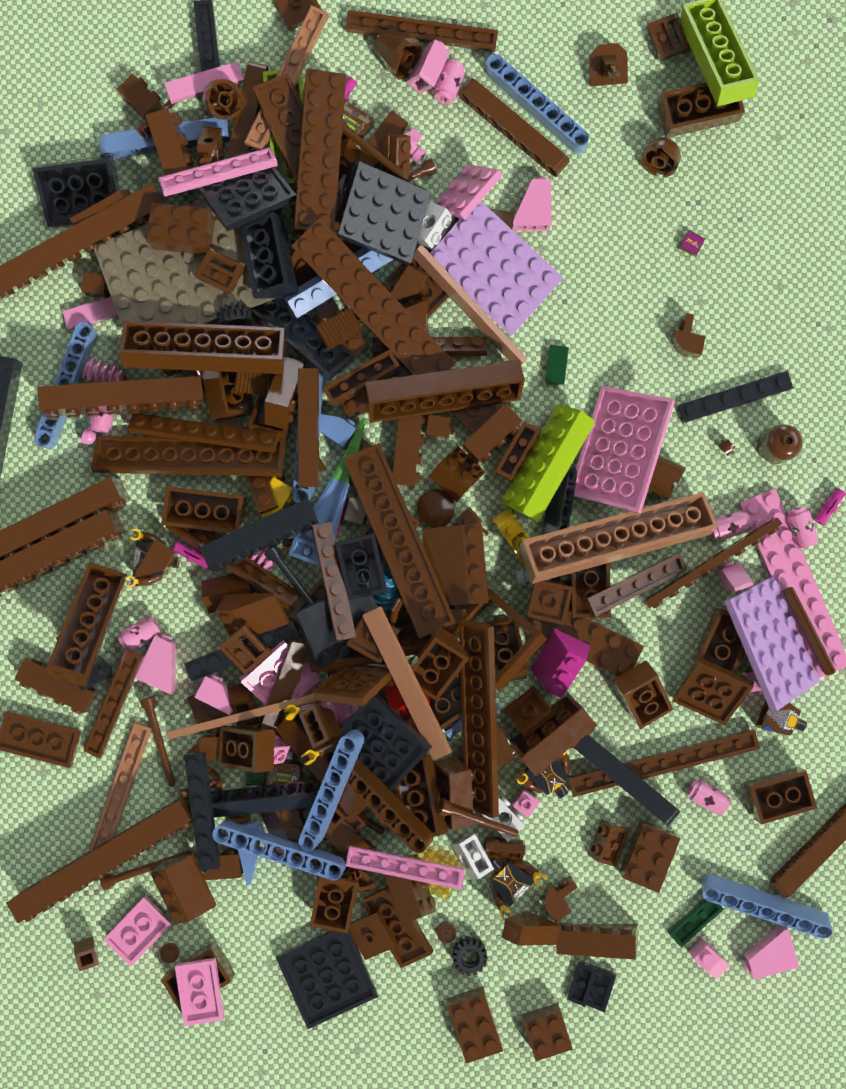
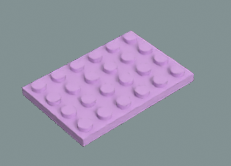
[430,201,564,336]
[724,576,821,712]

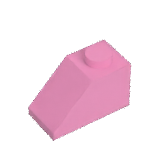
[717,561,754,591]
[195,674,233,715]
[688,938,730,979]

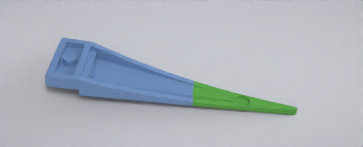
[288,418,366,566]

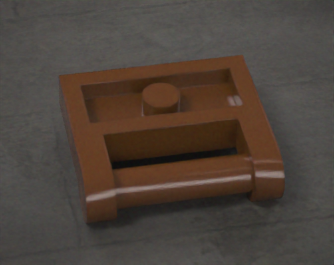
[646,13,691,62]
[195,247,247,295]
[219,622,272,675]

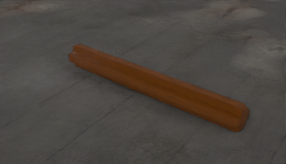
[783,587,836,675]

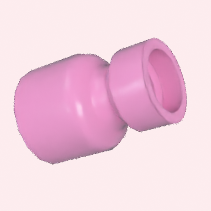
[404,128,427,164]

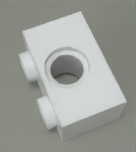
[417,202,455,250]
[482,795,525,841]
[452,834,494,879]

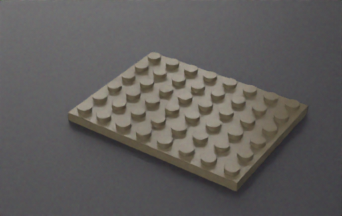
[94,202,276,328]

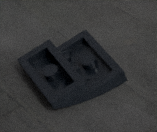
[567,961,617,1013]

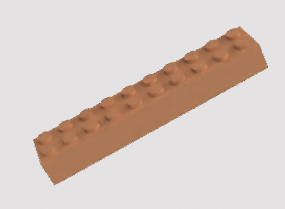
[519,492,718,584]

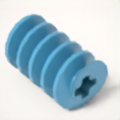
[373,567,399,611]

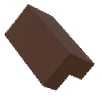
[201,573,254,614]

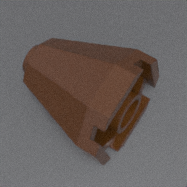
[374,33,422,80]

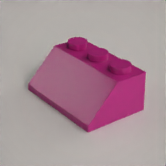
[531,629,590,698]

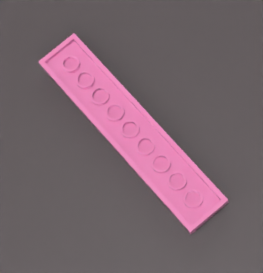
[738,488,846,679]

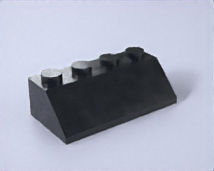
[239,212,299,299]

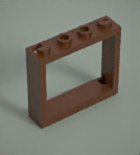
[449,587,547,692]

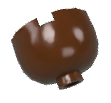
[203,79,243,120]
[641,137,681,177]

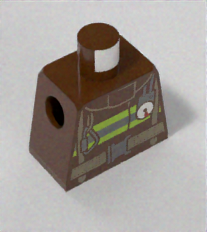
[341,100,374,146]
[266,750,303,785]

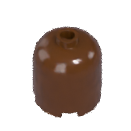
[757,424,803,464]
[648,455,686,501]

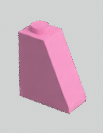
[406,39,450,94]
[512,177,551,231]
[135,633,176,694]
[743,924,799,980]

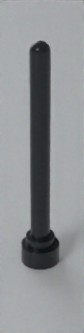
[264,545,315,605]

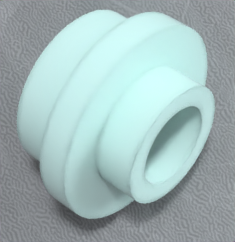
[516,567,530,586]

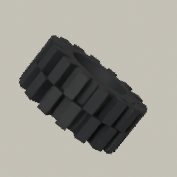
[216,302,254,326]
[452,936,488,976]

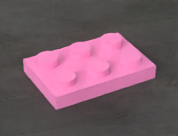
[103,895,173,967]
[175,958,225,1026]

